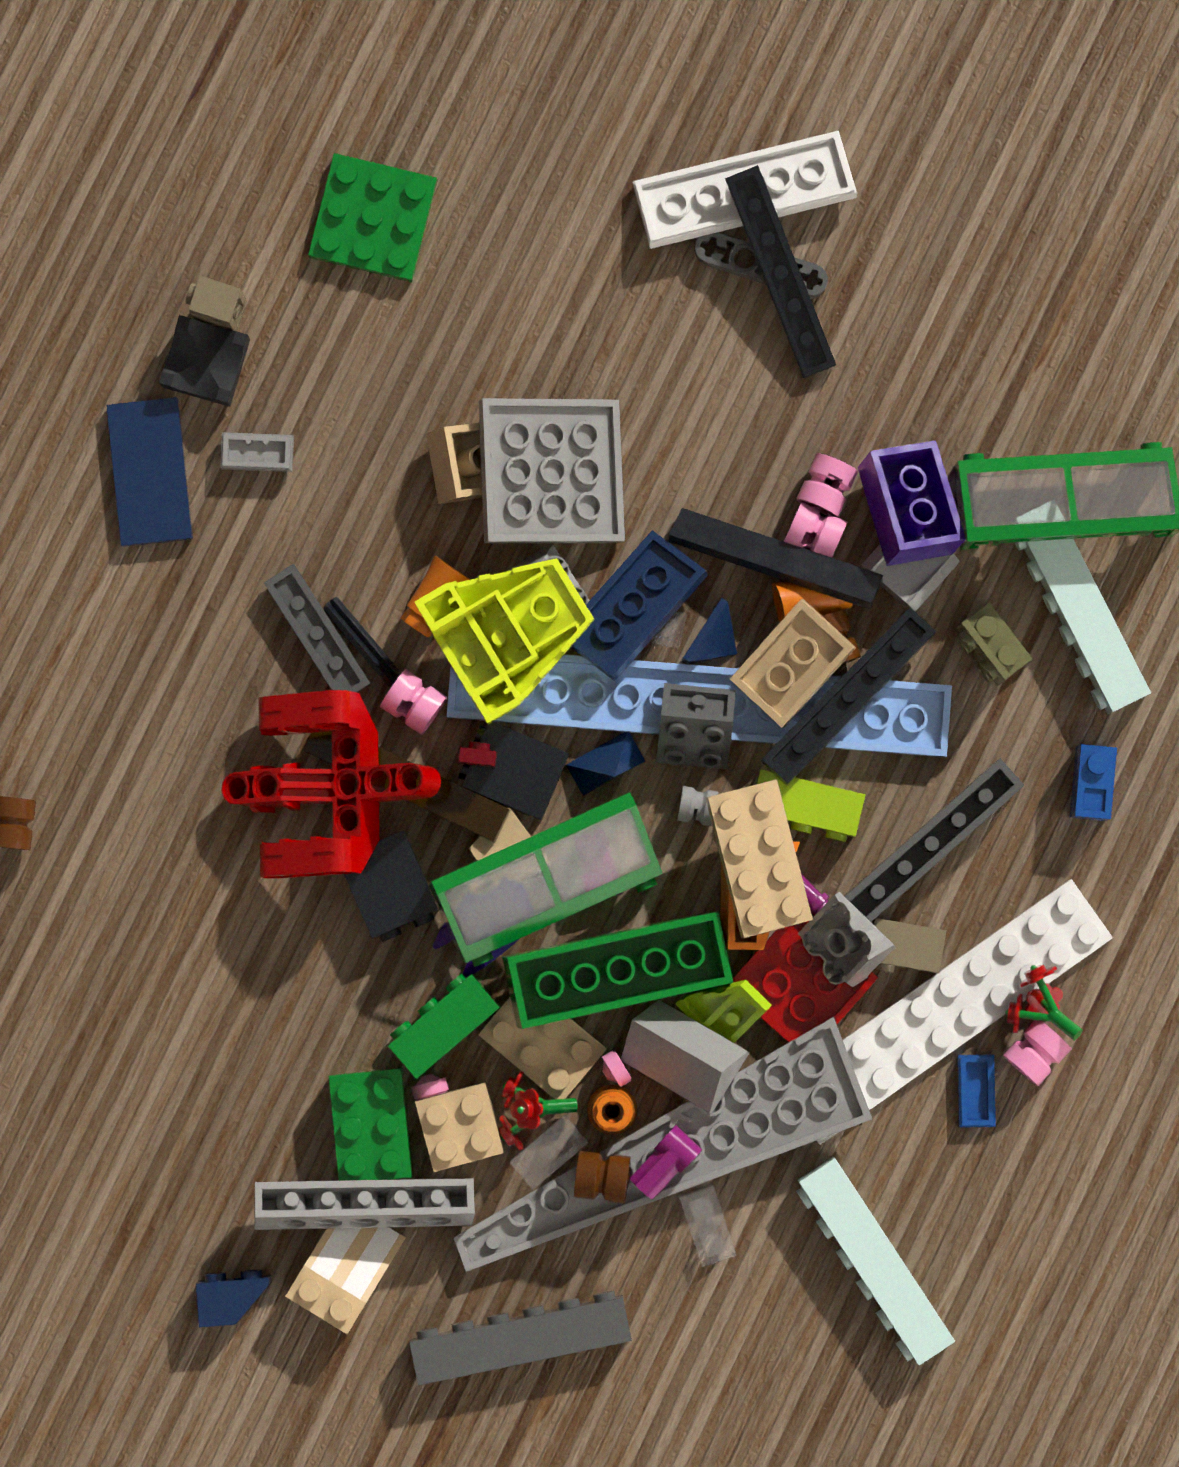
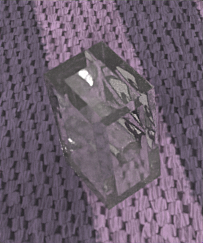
[509,1114,588,1190]
[678,1184,737,1267]

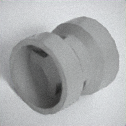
[677,786,719,827]

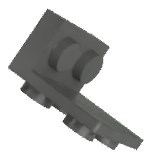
[656,683,736,769]

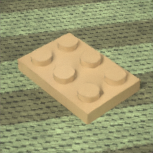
[730,599,856,728]
[478,997,607,1099]

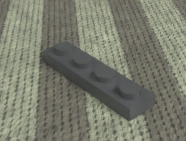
[264,564,371,693]

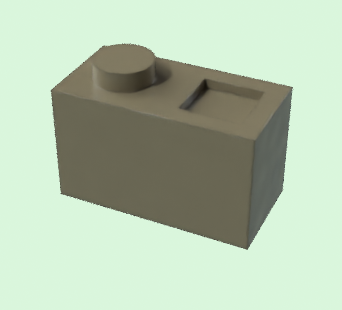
[186,275,247,331]
[872,918,947,973]

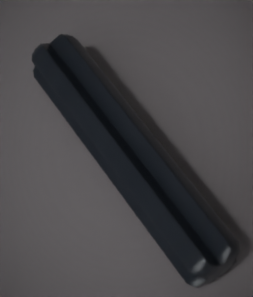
[323,597,402,687]

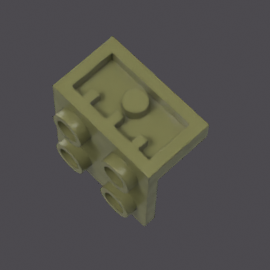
[954,602,1033,686]

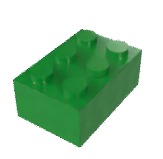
[388,973,501,1079]
[329,1067,413,1181]

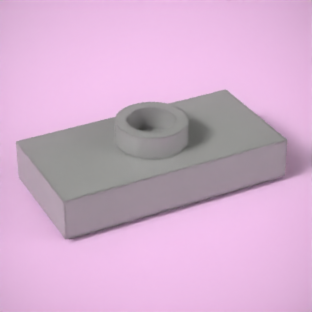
[220,432,294,472]

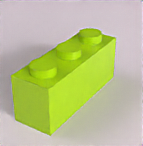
[756,769,866,842]

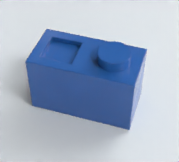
[1069,744,1117,821]

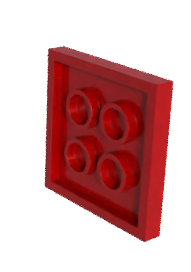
[729,921,878,1042]

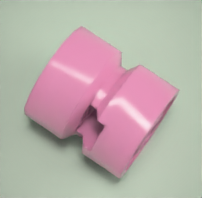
[796,453,858,517]
[784,502,847,558]
[380,669,447,735]
[1003,1020,1072,1086]

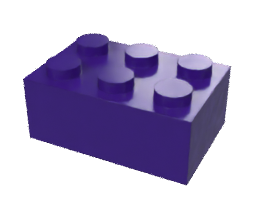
[857,440,966,566]

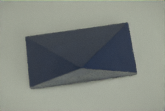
[682,598,737,664]
[566,732,646,796]

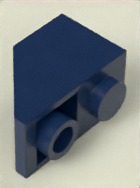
[196,1269,272,1328]

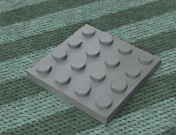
[478,398,625,543]

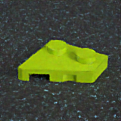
[676,980,771,1043]

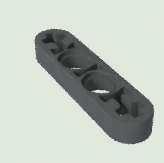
[694,232,828,299]

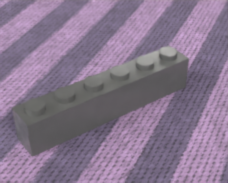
[844,758,1024,922]
[409,1290,632,1385]

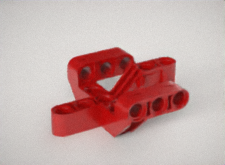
[221,690,441,879]

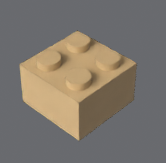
[415,1082,505,1172]

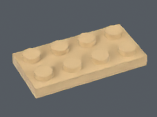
[705,779,813,938]

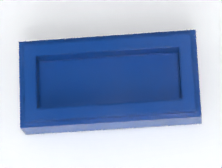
[957,1054,996,1127]

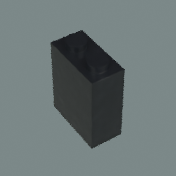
[458,722,569,821]
[344,830,439,942]

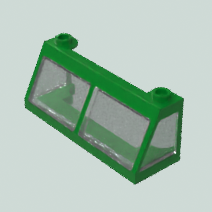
[954,442,1179,550]
[429,792,663,967]

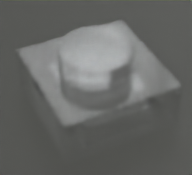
[649,611,687,650]

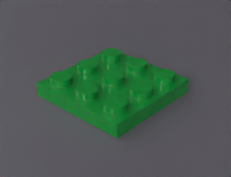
[308,153,438,282]

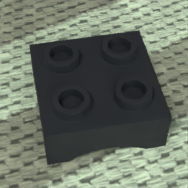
[159,315,250,407]

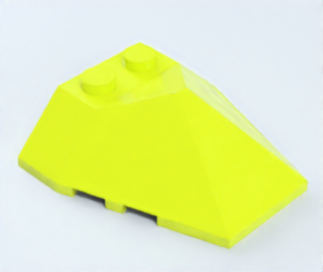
[414,558,594,724]

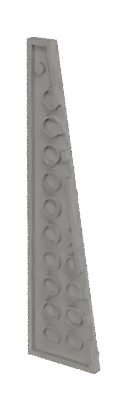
[454,1017,872,1272]

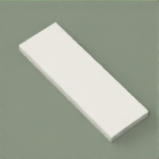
[633,131,857,249]

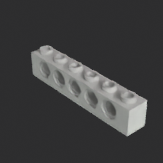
[254,1178,475,1230]

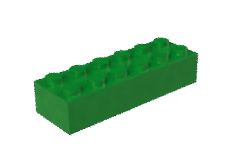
[502,911,733,1029]

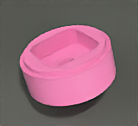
[602,1050,632,1087]
[411,1074,449,1101]

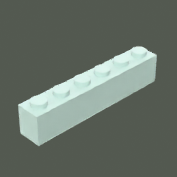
[1012,501,1151,714]
[796,1157,955,1365]

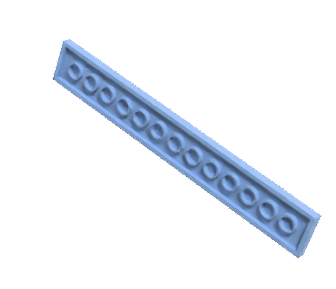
[447,655,952,758]

